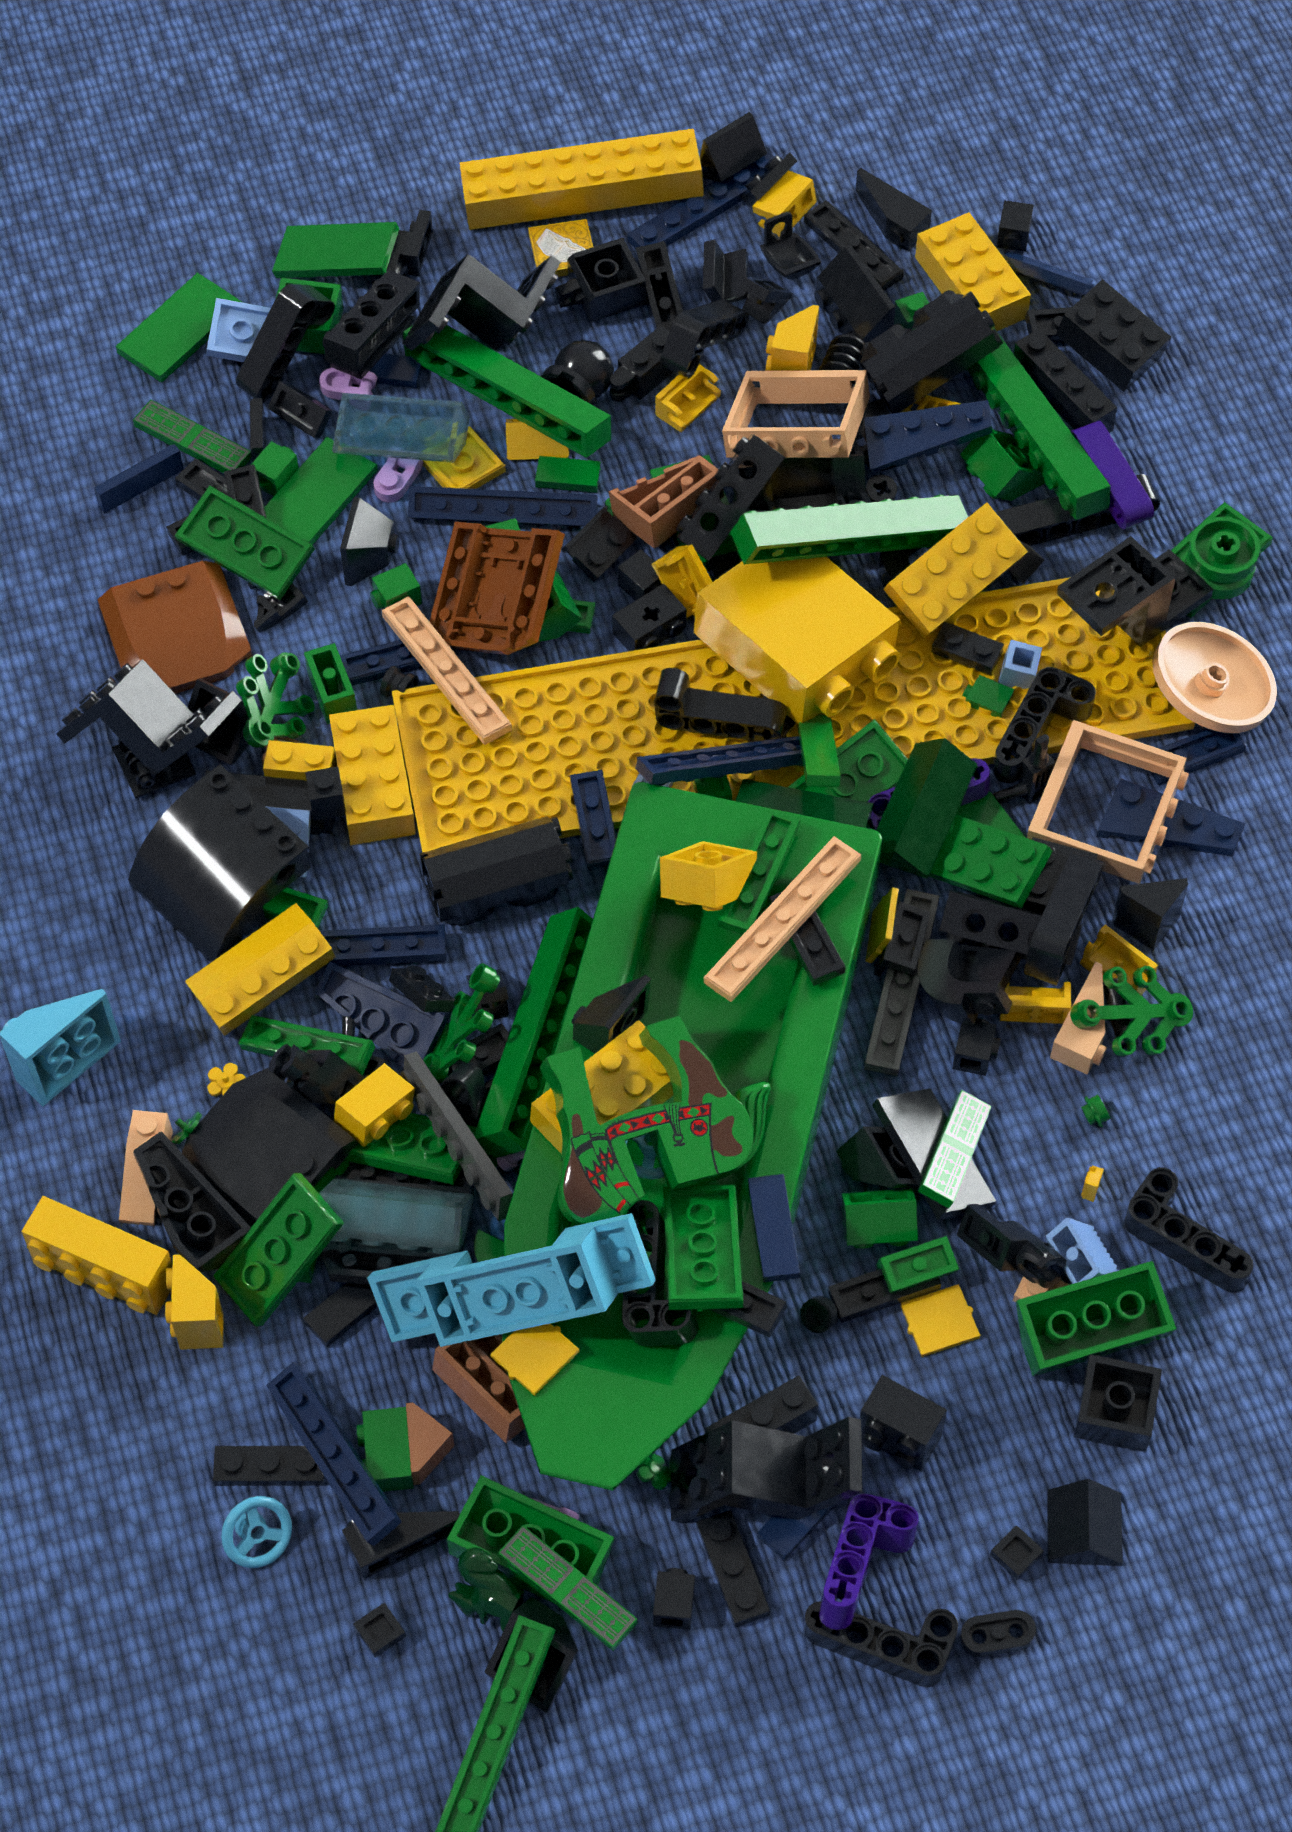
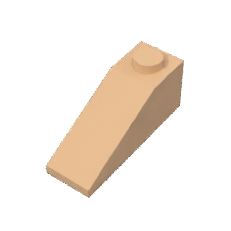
[1050,962,1107,1075]
[119,1110,173,1226]

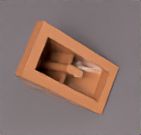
[406,1402,454,1485]

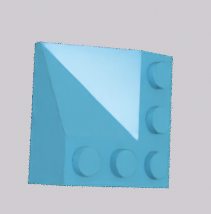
[0,989,121,1107]

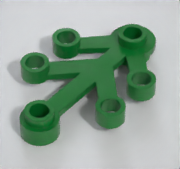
[236,652,315,748]
[423,963,500,1084]
[1070,966,1193,1057]

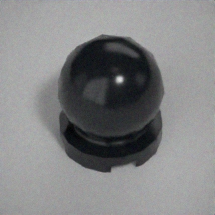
[541,339,614,406]

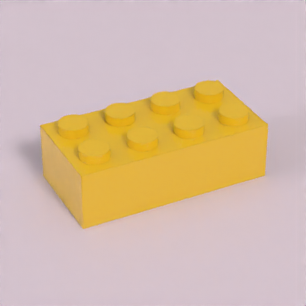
[915,212,1031,331]
[883,502,1028,638]
[329,705,416,845]
[530,1020,673,1154]
[21,1196,173,1315]

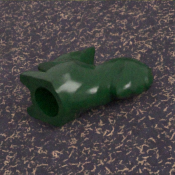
[448,1548,525,1631]

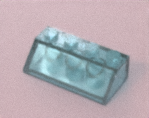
[332,393,470,463]
[320,1178,473,1255]

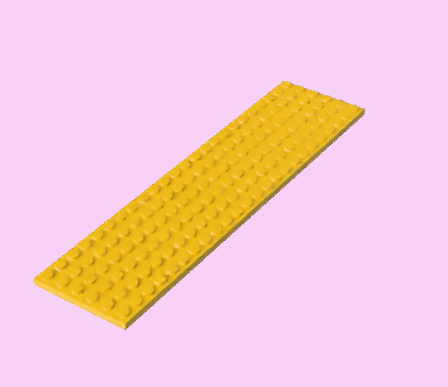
[392,577,1195,853]

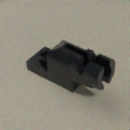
[371,210,433,287]
[269,1044,365,1104]
[957,1204,1067,1288]

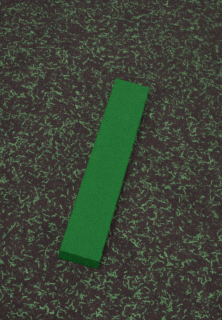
[435,1615,556,1832]

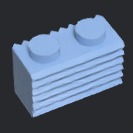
[1046,1218,1119,1284]

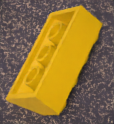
[185,903,336,1036]

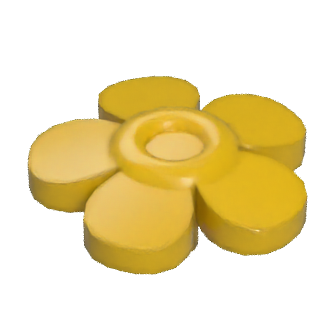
[207,1063,246,1097]

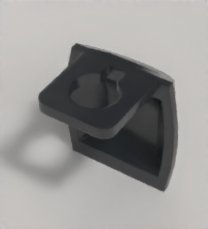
[760,212,821,279]

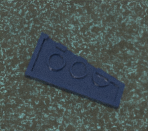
[864,400,993,477]
[1096,778,1245,856]
[314,961,449,1068]

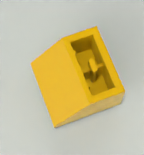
[165,1254,224,1350]

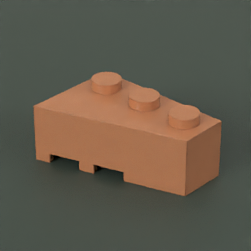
[609,455,724,549]
[432,1334,525,1443]

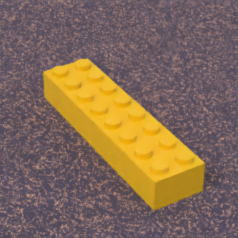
[459,129,704,230]

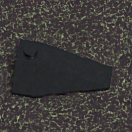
[133,1131,251,1272]

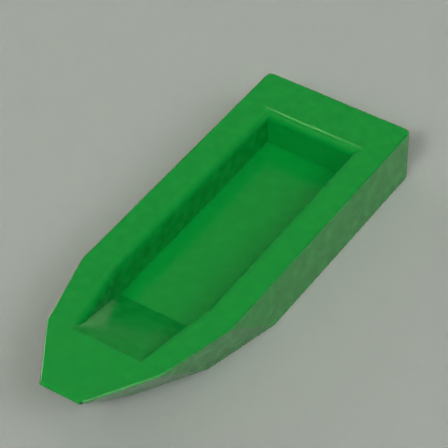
[502,782,882,1491]

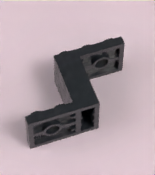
[402,254,561,351]
[1057,536,1213,647]
[56,659,241,775]
[669,1417,862,1523]

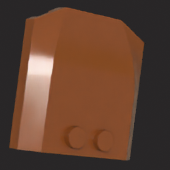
[429,522,565,655]
[97,560,252,694]

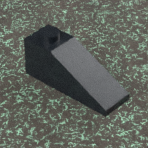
[856,168,932,252]
[632,241,683,332]
[342,1511,460,1580]

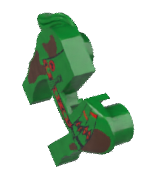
[540,1015,771,1225]

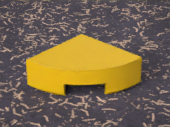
[1081,1165,1104,1202]

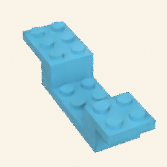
[367,1213,656,1347]

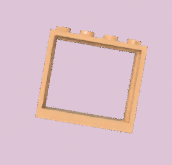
[722,370,870,458]
[1027,720,1189,884]

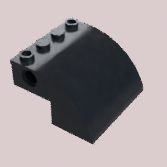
[738,440,872,513]
[128,764,311,962]

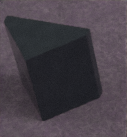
[700,112,767,182]
[187,678,249,765]
[1112,878,1188,951]
[1047,1479,1123,1566]

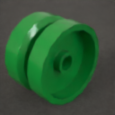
[1185,517,1261,599]

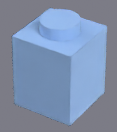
[998,640,1042,689]

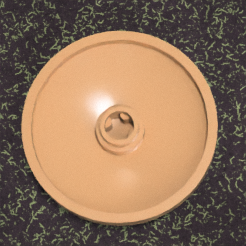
[1153,622,1277,733]

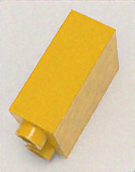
[694,557,900,725]

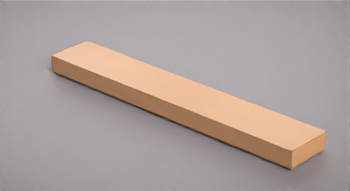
[382,596,512,745]
[704,836,861,1002]

